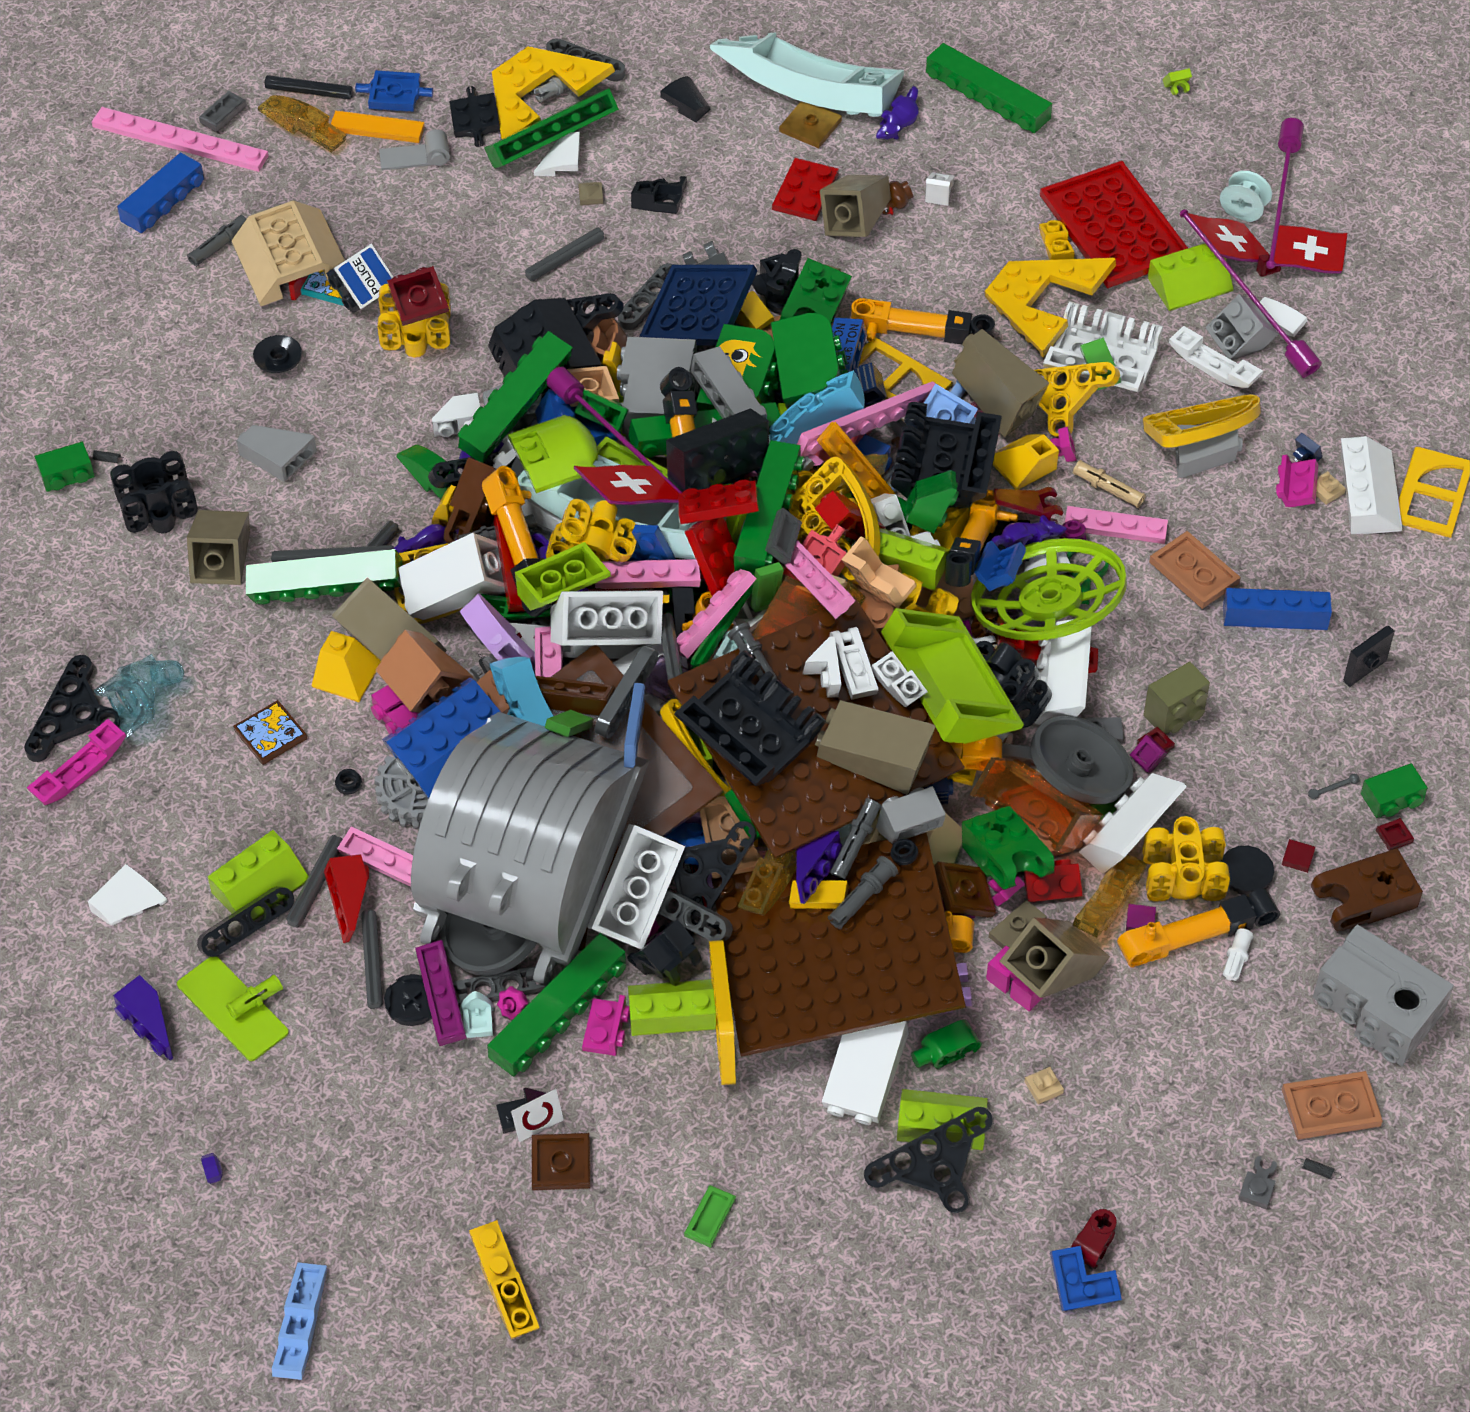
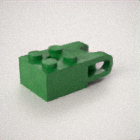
[779,258,852,325]
[962,806,1054,890]

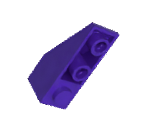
[796,831,843,904]
[113,975,173,1060]

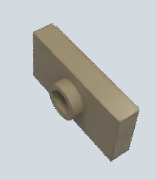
[988,900,1047,949]

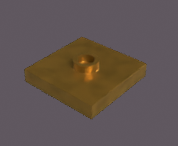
[779,101,842,149]

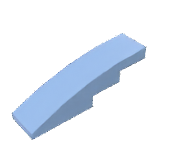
[272,1262,327,1380]

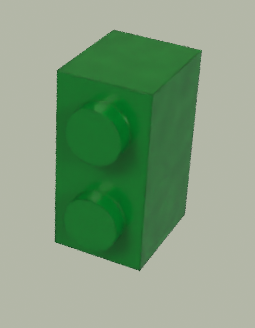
[34,441,95,492]
[1361,763,1428,818]

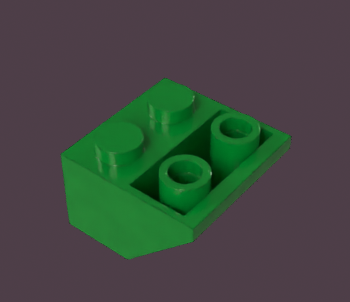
[905,470,959,534]

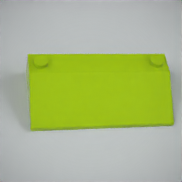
[881,608,1024,744]

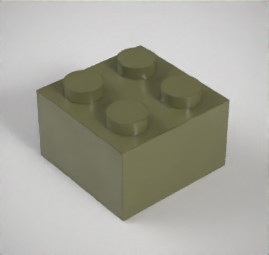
[1143,661,1210,734]

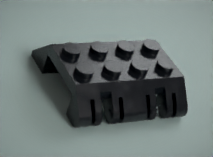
[488,298,603,394]
[890,402,1002,508]
[674,650,826,786]

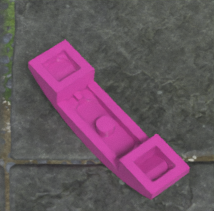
[27,719,126,805]

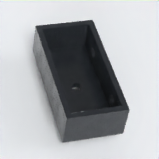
[666,408,769,493]

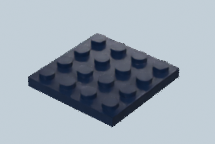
[639,264,757,346]

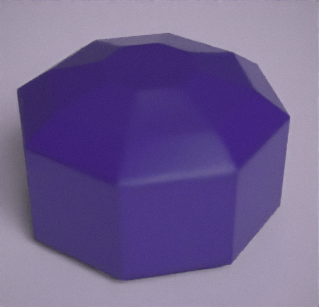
[201,1153,223,1184]

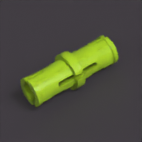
[226,975,283,1019]

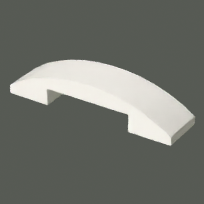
[1169,326,1263,388]

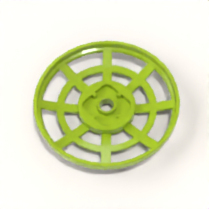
[971,538,1127,641]

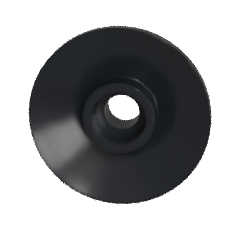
[253,335,302,373]

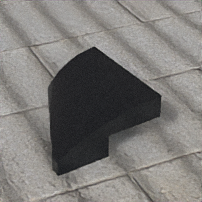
[660,76,710,122]
[631,176,687,214]
[672,588,695,638]

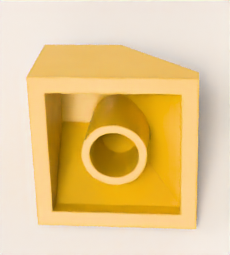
[311,631,381,702]

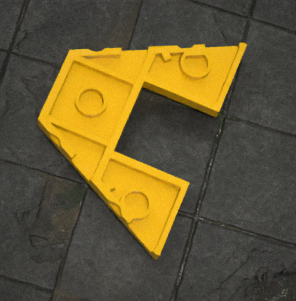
[491,46,615,139]
[984,258,1116,358]

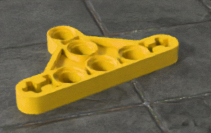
[1034,362,1120,438]

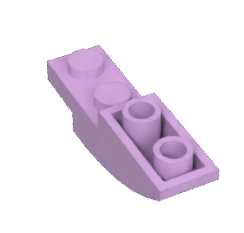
[460,593,535,674]

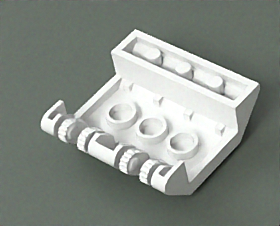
[1043,301,1163,392]

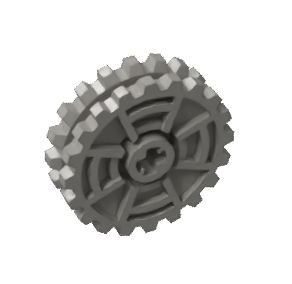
[375,756,428,829]

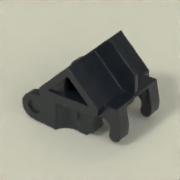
[752,249,802,313]
[627,919,702,985]

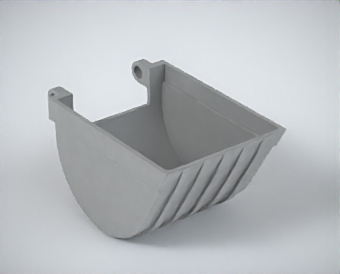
[411,712,650,985]

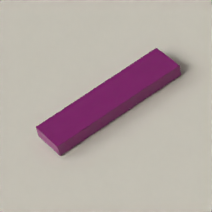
[415,940,467,1046]

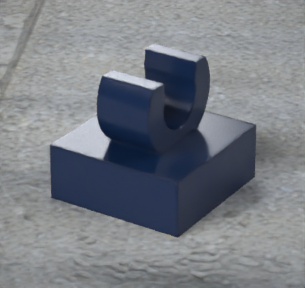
[1293,432,1323,462]

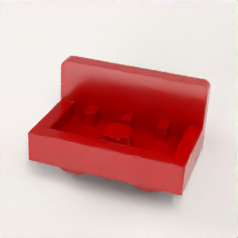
[1021,859,1083,902]

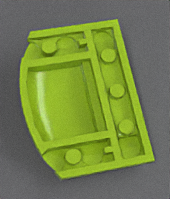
[507,415,598,493]

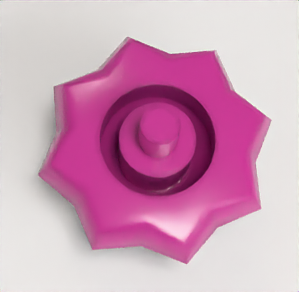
[497,986,528,1021]

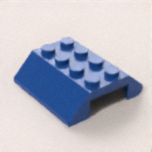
[382,677,502,800]

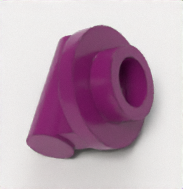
[1059,520,1086,540]

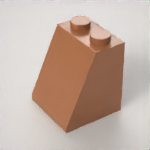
[375,630,473,713]

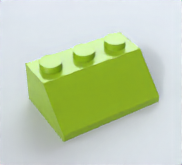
[1148,243,1234,311]
[879,528,950,590]
[515,542,611,611]
[207,830,309,921]
[628,979,716,1036]
[897,1089,988,1150]

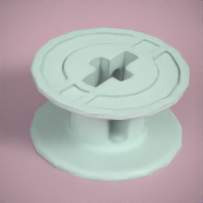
[1220,171,1272,222]

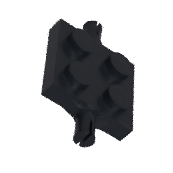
[449,86,500,147]

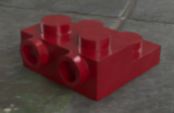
[387,266,449,326]

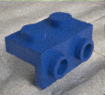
[975,541,1026,591]

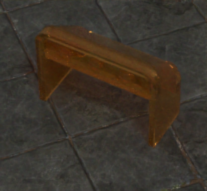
[970,757,1102,854]

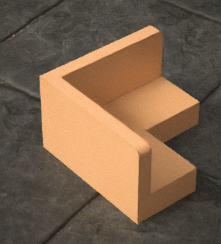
[841,536,917,608]

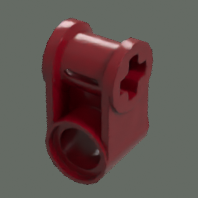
[1071,1209,1117,1269]

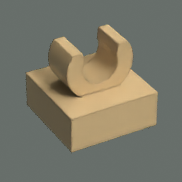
[1316,471,1346,505]
[1024,1067,1064,1104]

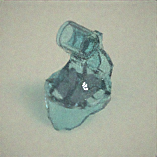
[94,654,184,739]

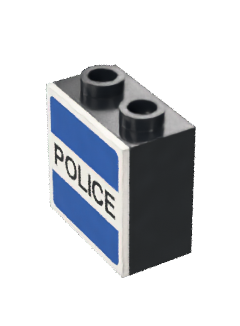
[326,243,393,313]

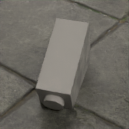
[236,425,317,482]
[1175,425,1243,478]

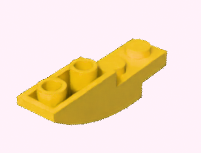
[469,1220,540,1339]

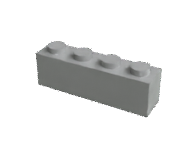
[691,346,767,419]

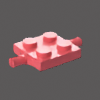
[783,524,847,604]

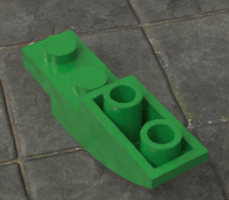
[396,444,460,500]

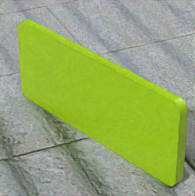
[177,956,289,1061]

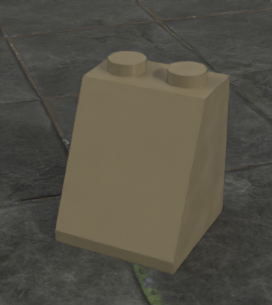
[820,175,891,237]
[187,510,250,585]

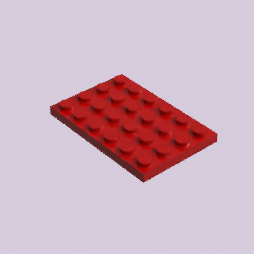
[1040,161,1188,289]

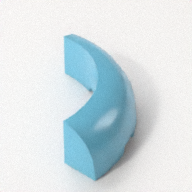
[755,370,865,473]
[490,657,553,726]

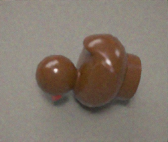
[882,180,914,216]

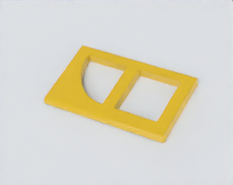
[858,337,953,400]
[1398,447,1470,538]

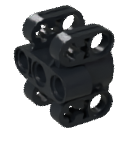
[110,451,198,534]
[976,641,1052,728]

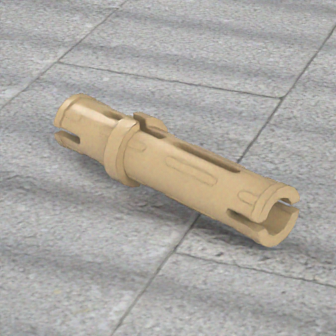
[1073,460,1146,508]

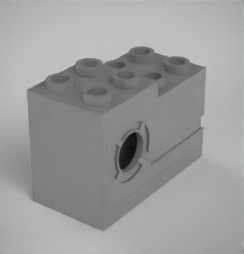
[617,337,699,443]
[1313,924,1454,1066]

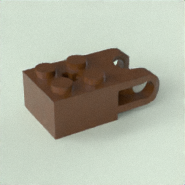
[444,457,497,544]
[1311,848,1423,931]

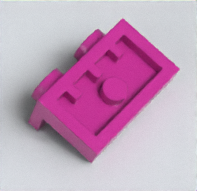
[1276,454,1319,507]
[582,995,630,1056]

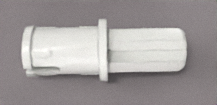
[1223,928,1253,981]

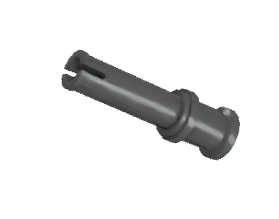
[728,623,777,680]
[828,856,898,929]

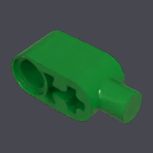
[911,1019,982,1069]

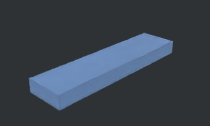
[624,683,645,768]

